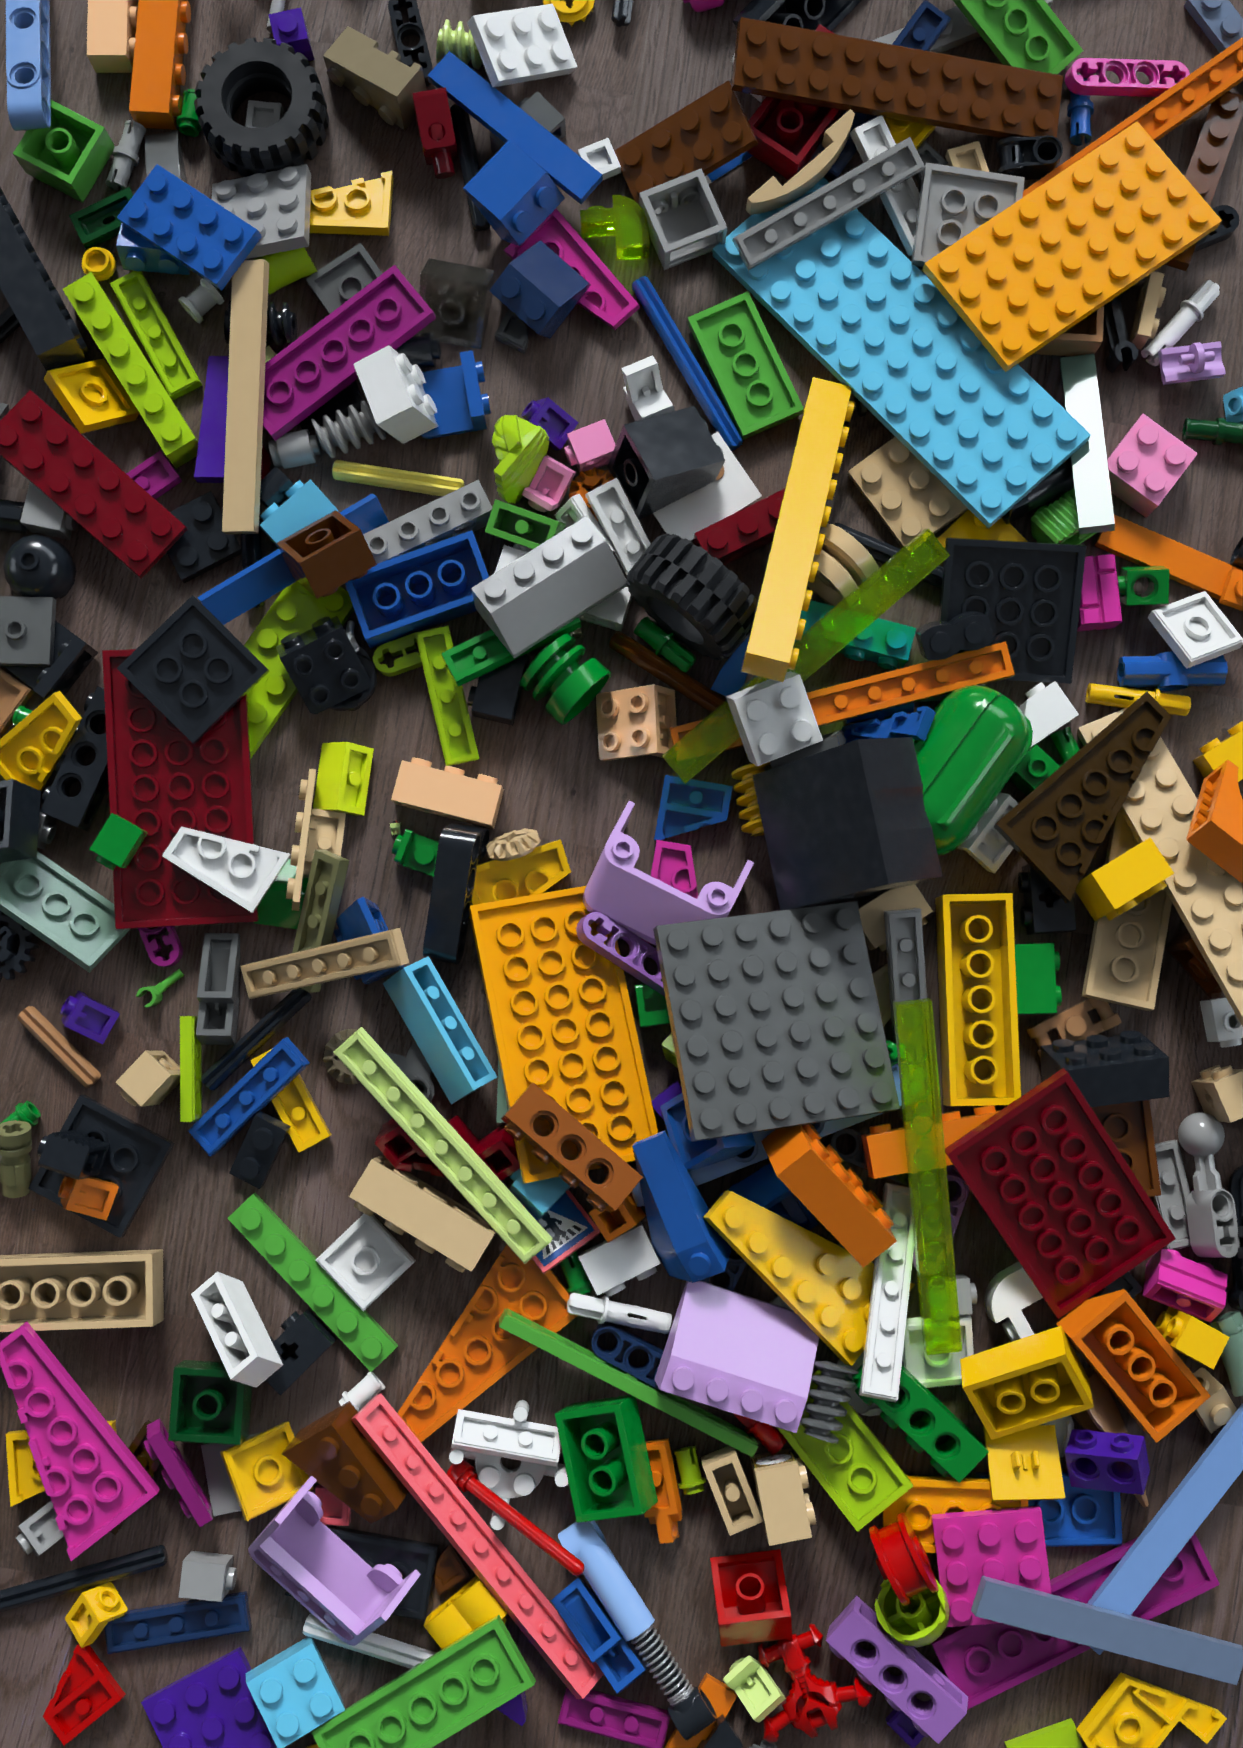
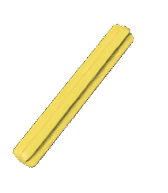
[332,460,465,496]

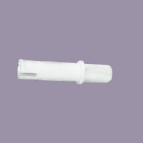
[1141,280,1220,366]
[567,1293,672,1334]

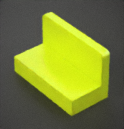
[313,742,374,816]

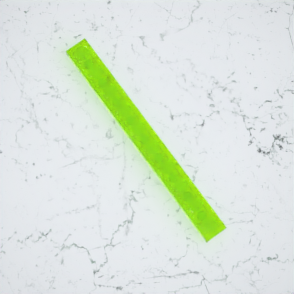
[661,528,950,784]
[893,998,962,1355]

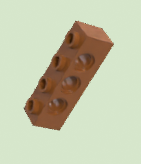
[501,1082,643,1213]

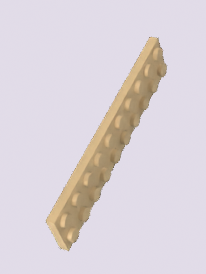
[1077,708,1243,1027]

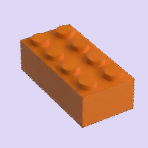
[761,1124,897,1268]

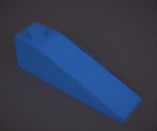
[632,1130,732,1283]

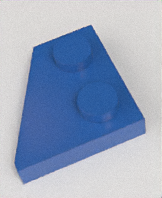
[654,775,733,840]

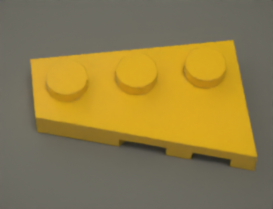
[310,170,394,236]
[0,691,82,792]
[472,839,571,905]
[5,1420,117,1507]

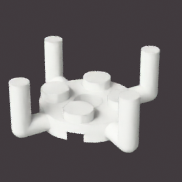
[449,1400,568,1530]

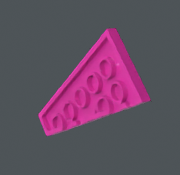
[0,1321,160,1561]

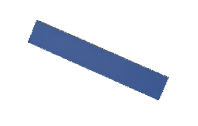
[428,51,603,204]
[197,493,389,625]

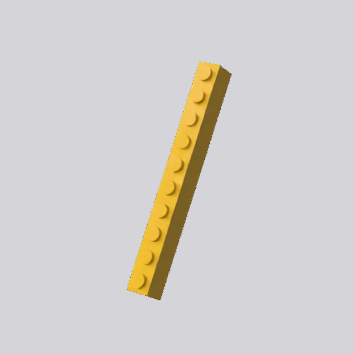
[741,377,855,682]

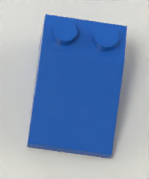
[334,897,405,984]

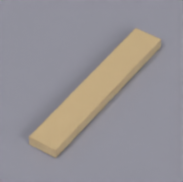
[240,928,409,999]

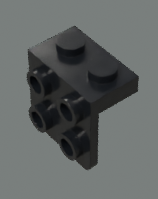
[276,616,371,714]

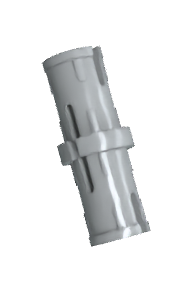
[105,120,146,191]

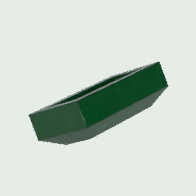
[69,187,133,250]

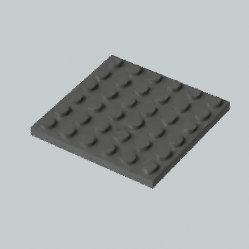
[653,901,900,1142]

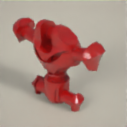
[757,1624,873,1743]

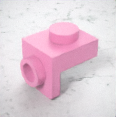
[521,455,576,512]

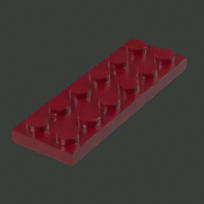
[0,390,187,579]

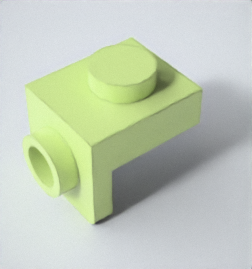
[723,1655,786,1723]

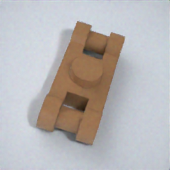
[1026,998,1122,1059]

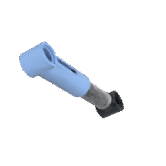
[558,1521,718,1741]

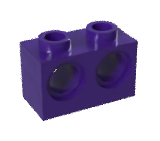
[1065,1429,1150,1495]

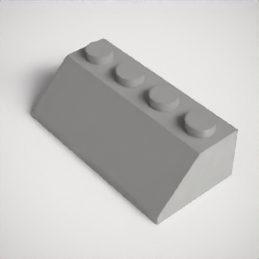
[471,516,627,658]

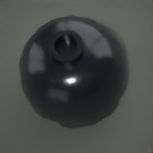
[3,534,77,599]

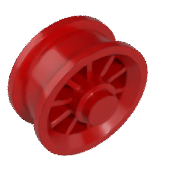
[869,1512,939,1606]

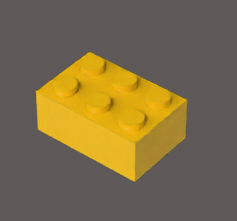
[960,1326,1094,1440]

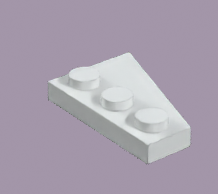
[162,826,291,913]

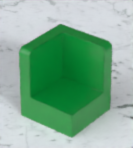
[635,984,670,1027]

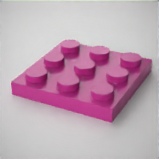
[932,1506,1052,1627]

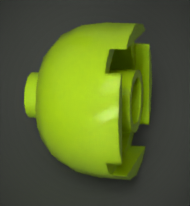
[874,1578,950,1648]

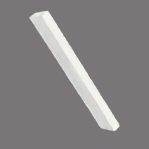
[859,1183,920,1402]

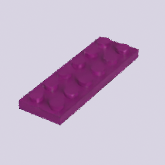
[263,265,436,441]

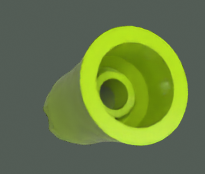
[253,247,318,295]

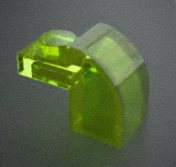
[580,195,650,261]

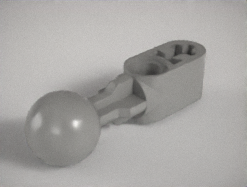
[1178,1112,1240,1258]

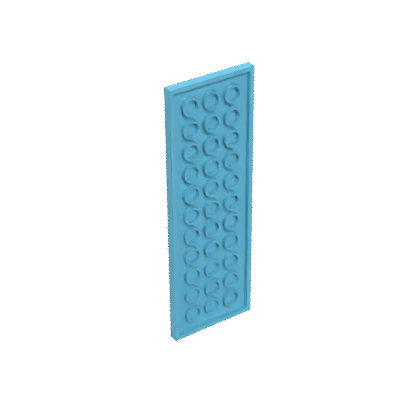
[712,177,1091,529]

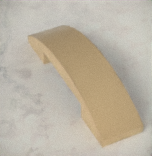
[746,109,855,215]

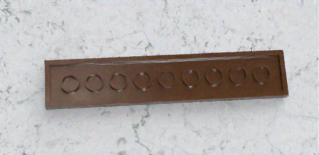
[731,17,1063,138]

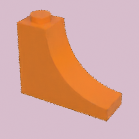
[1186,760,1243,884]

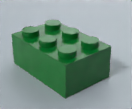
[555,1395,658,1523]

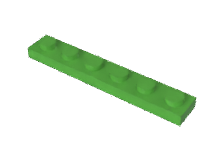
[227,1193,398,1372]

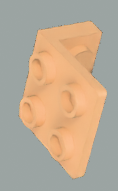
[596,684,677,761]

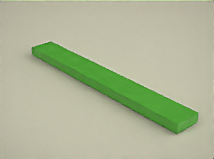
[499,1308,759,1458]

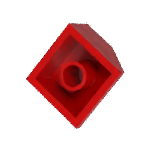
[710,1549,792,1647]

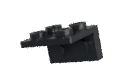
[3,620,98,699]

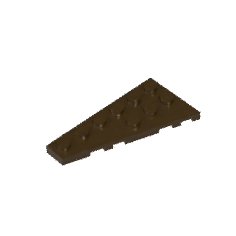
[994,692,1171,904]

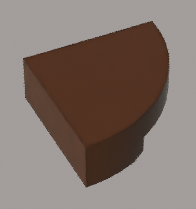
[435,1543,471,1596]

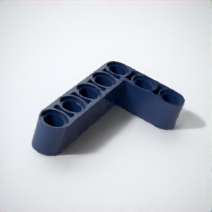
[591,1255,747,1394]

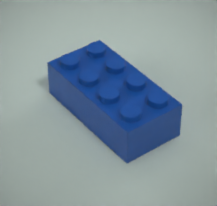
[345,530,489,649]

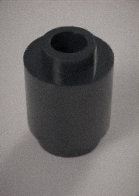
[395,332,441,368]

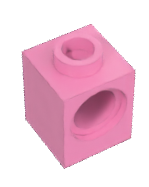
[564,419,615,473]

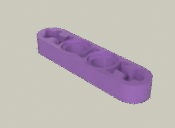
[576,912,665,997]

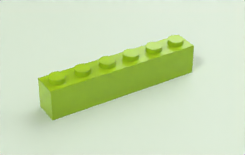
[62,272,198,469]

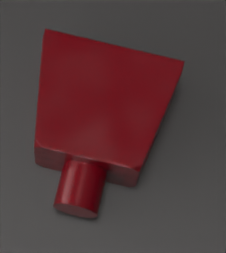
[412,87,459,179]

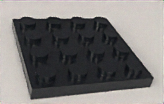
[938,538,1086,684]

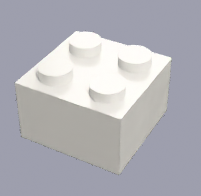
[354,345,438,444]
[726,671,823,766]

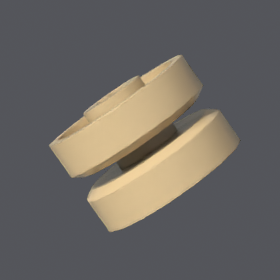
[807,524,881,610]

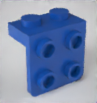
[421,350,491,439]

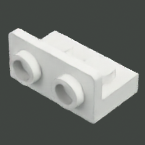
[958,792,1019,873]

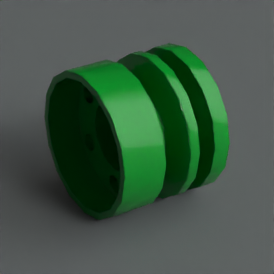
[520,633,611,725]

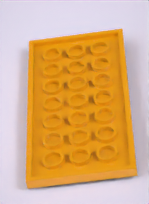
[922,121,1222,372]
[469,886,658,1184]

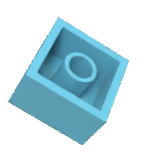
[245,1636,345,1748]

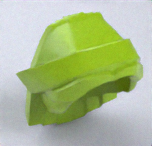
[492,415,549,504]

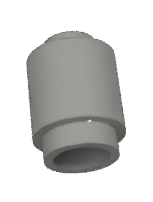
[269,429,321,469]

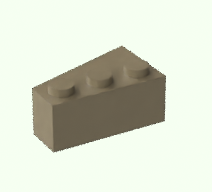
[323,26,427,131]

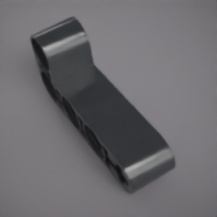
[423,822,490,964]

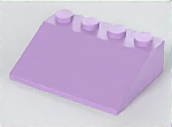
[654,1281,819,1433]

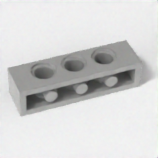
[363,479,492,564]

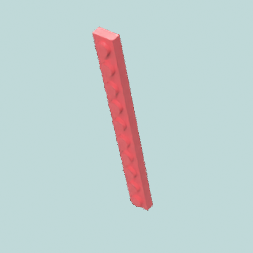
[351,1393,604,1699]

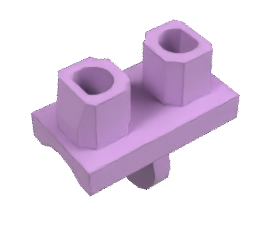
[1158,341,1226,385]

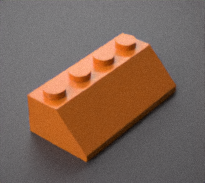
[1056,1289,1211,1443]

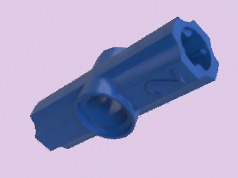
[1117,651,1228,691]

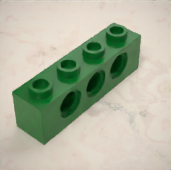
[851,1364,989,1483]

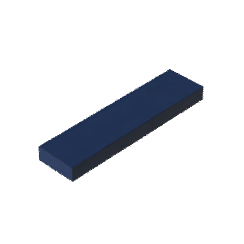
[104,1591,252,1654]

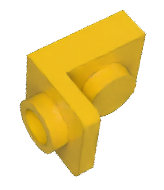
[65,1582,128,1648]

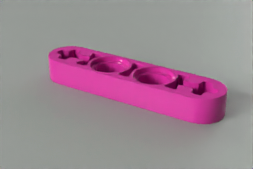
[1065,58,1190,97]

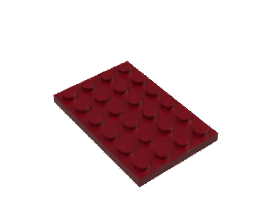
[943,1068,1176,1319]

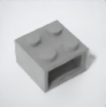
[639,169,727,270]

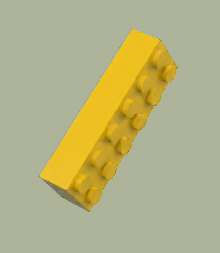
[935,893,1021,1106]

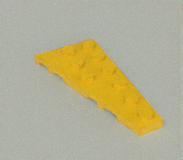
[703,1191,915,1366]

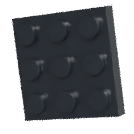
[117,595,269,744]
[28,1095,175,1238]

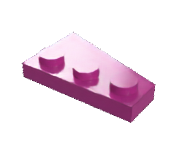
[641,840,698,945]

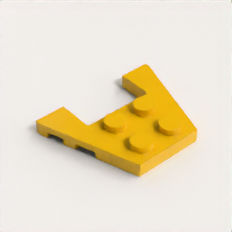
[1076,1672,1227,1748]

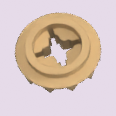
[486,828,541,861]

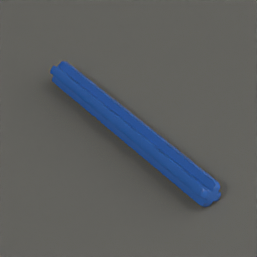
[632,276,743,451]

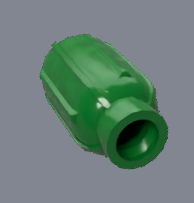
[913,685,1033,855]

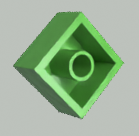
[13,100,115,203]

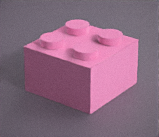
[1107,414,1198,518]

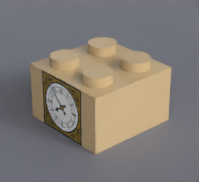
[750,1448,816,1546]

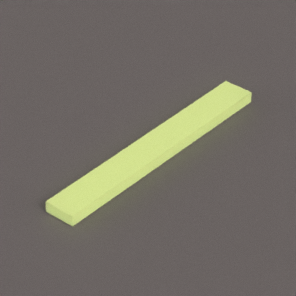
[334,1027,553,1264]

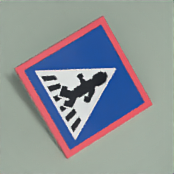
[522,1189,601,1274]

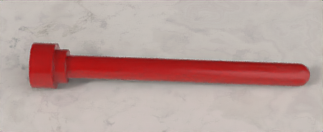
[446,1459,585,1576]

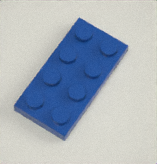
[117,164,262,291]

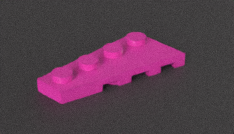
[504,208,640,330]

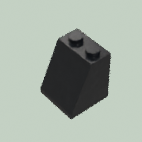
[608,406,725,520]

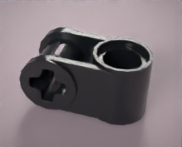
[996,135,1063,180]

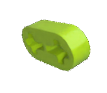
[373,632,423,677]

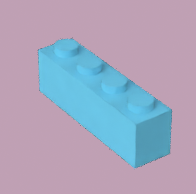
[383,956,497,1104]

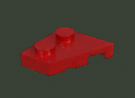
[43,1644,125,1746]

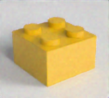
[1075,837,1174,921]

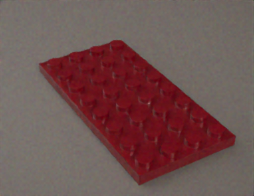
[102,649,259,929]

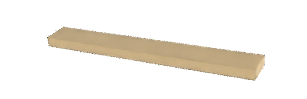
[222,259,269,534]

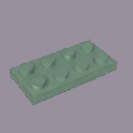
[0,851,131,973]

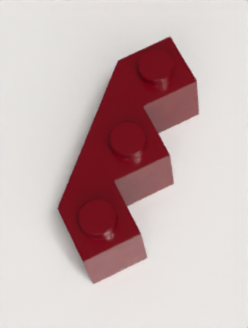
[374,1115,520,1181]

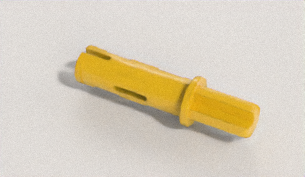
[1085,683,1191,716]

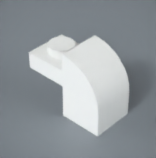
[621,355,675,422]
[985,1262,1043,1342]

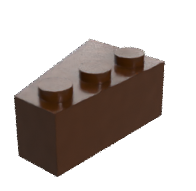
[282,1401,409,1524]

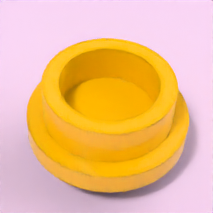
[82,247,116,281]

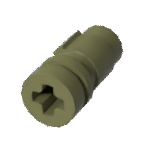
[0,1120,32,1198]

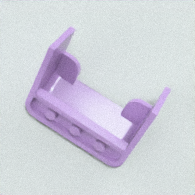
[583,801,754,945]
[248,1476,421,1646]

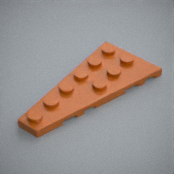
[397,1244,577,1442]

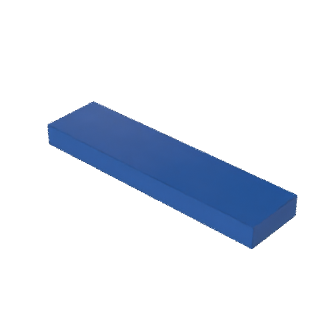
[188,1037,310,1157]

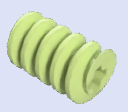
[436,19,483,70]

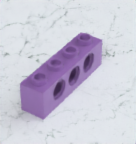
[826,1596,968,1744]

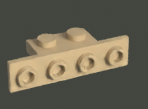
[286,769,346,911]

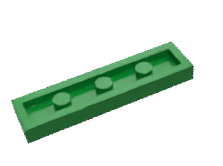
[441,618,581,687]

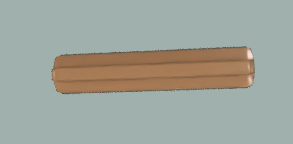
[17,1006,101,1088]

